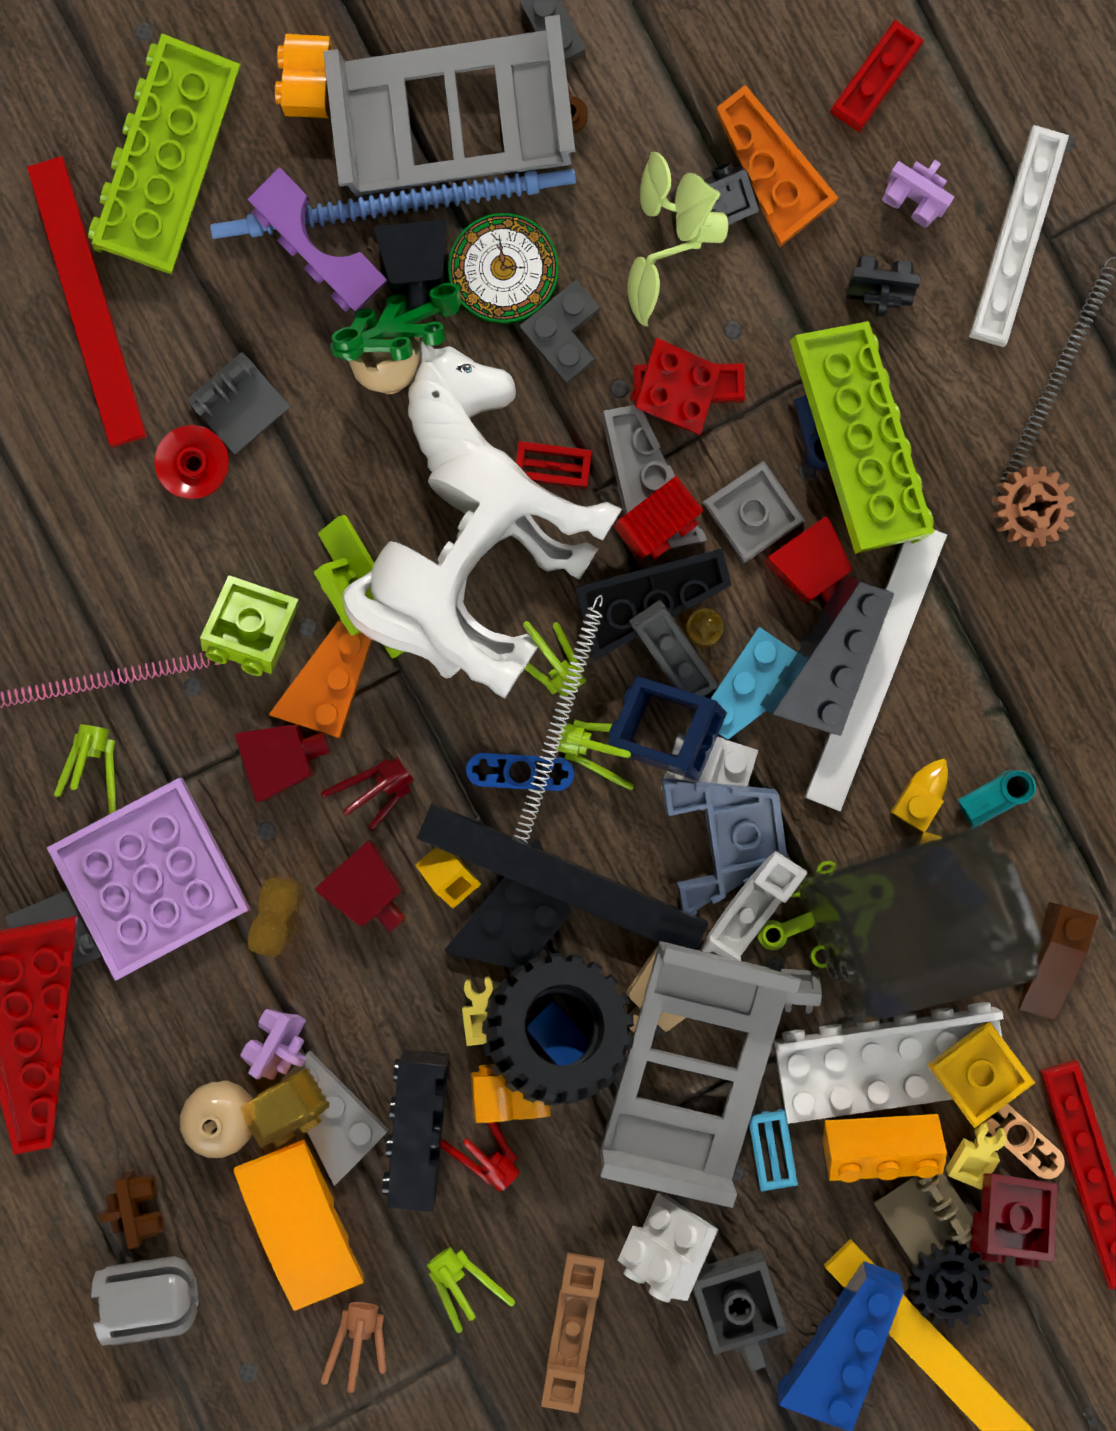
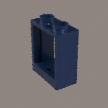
[608,676,727,782]

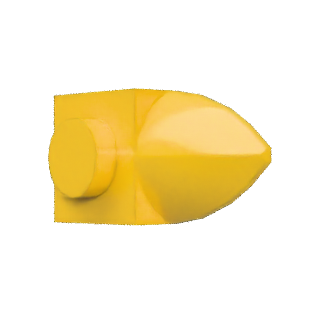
[890,759,948,833]

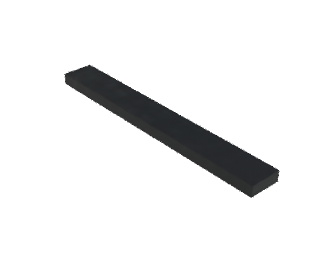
[416,802,708,950]

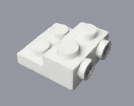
[661,727,758,811]
[618,1193,718,1302]

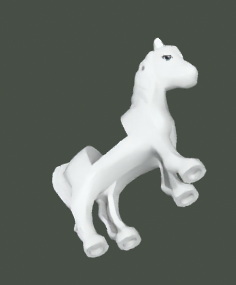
[342,340,622,699]

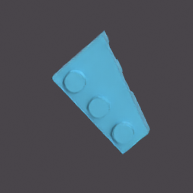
[710,627,797,740]

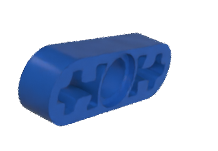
[466,753,574,791]

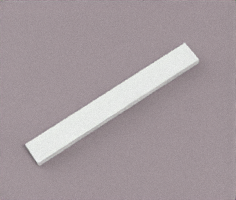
[804,530,947,811]

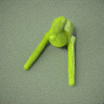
[523,621,587,697]
[556,719,634,790]
[54,724,116,814]
[426,1247,515,1333]

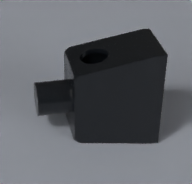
[375,219,448,311]

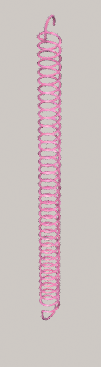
[0,652,219,708]

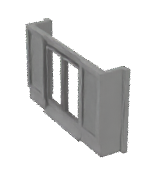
[323,15,576,196]
[599,941,801,1208]

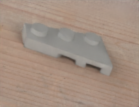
[281,1051,389,1186]

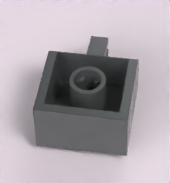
[693,1248,787,1371]

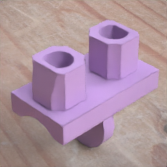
[882,160,955,228]
[240,1009,307,1079]

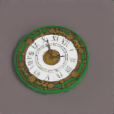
[448,213,559,324]

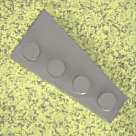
[601,405,708,557]

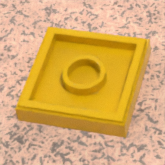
[927,1021,1035,1128]

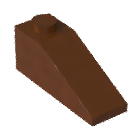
[1018,902,1098,1020]

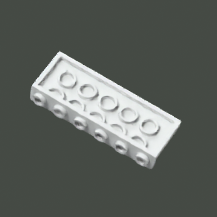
[774,1002,1004,1124]

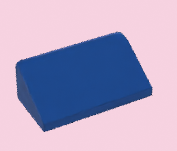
[525,1000,589,1066]

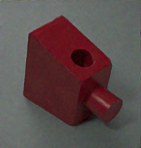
[234,725,330,802]
[315,840,407,932]

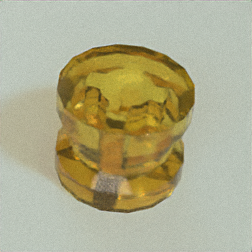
[685,608,724,647]

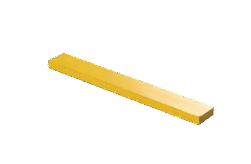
[824,1239,1035,1431]

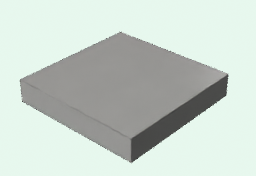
[702,461,805,564]

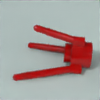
[441,1122,520,1192]

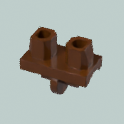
[98,1171,165,1249]

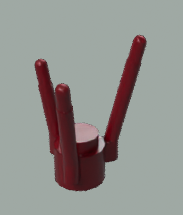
[320,757,414,831]

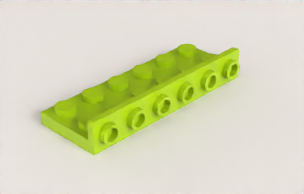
[88,33,240,275]
[790,321,935,554]

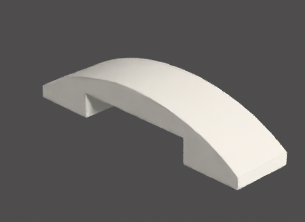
[698,851,807,961]

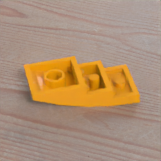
[234,1140,364,1311]

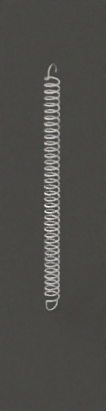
[513,595,603,843]

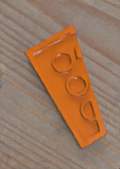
[716,85,838,248]

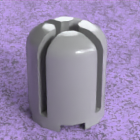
[91,1256,198,1346]

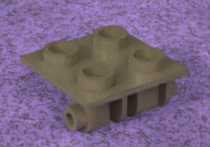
[873,1173,973,1265]

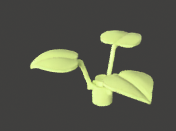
[627,152,728,326]

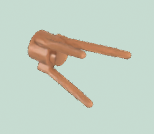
[321,1302,386,1393]

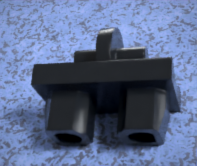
[846,256,920,317]

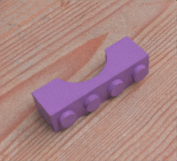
[248,167,389,312]

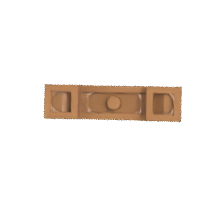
[541,1252,605,1413]

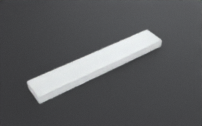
[969,125,1069,347]

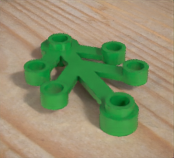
[330,283,462,361]

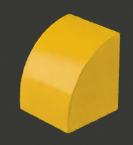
[415,847,481,909]

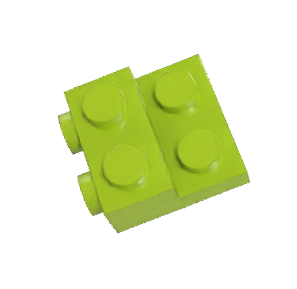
[200,575,299,676]

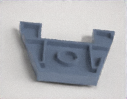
[661,778,787,915]

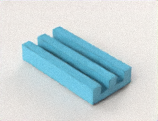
[749,1108,798,1192]

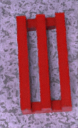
[516,441,592,489]

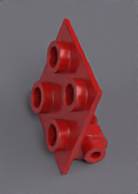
[630,338,721,435]

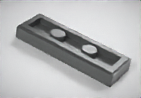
[629,599,719,697]

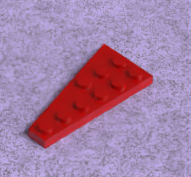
[0,916,78,1155]

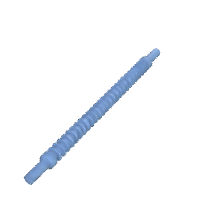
[210,168,576,239]

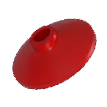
[154,425,229,499]

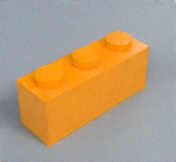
[823,1114,947,1182]

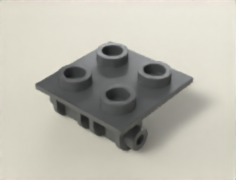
[187,352,291,455]
[5,890,102,969]

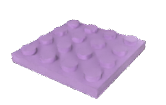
[47,778,251,981]

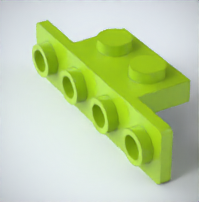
[314,515,405,658]

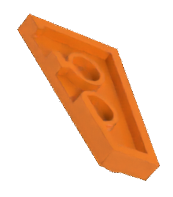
[269,621,373,738]

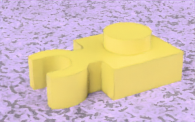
[462,977,493,1046]
[946,1121,1007,1190]

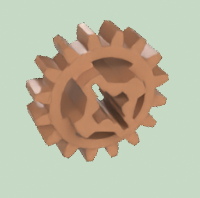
[991,466,1075,548]

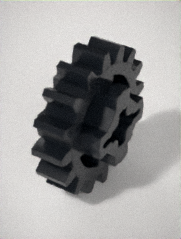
[907,1240,993,1328]

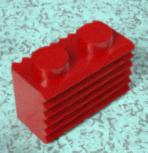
[613,476,704,561]

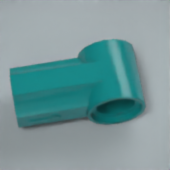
[957,770,1036,828]

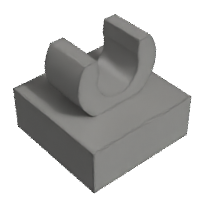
[781,969,822,1014]

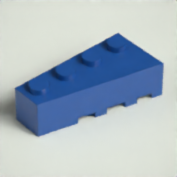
[777,1261,904,1431]

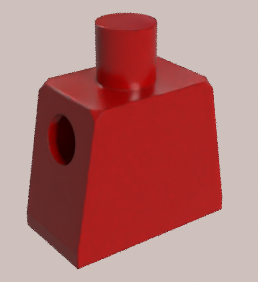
[764,516,853,603]

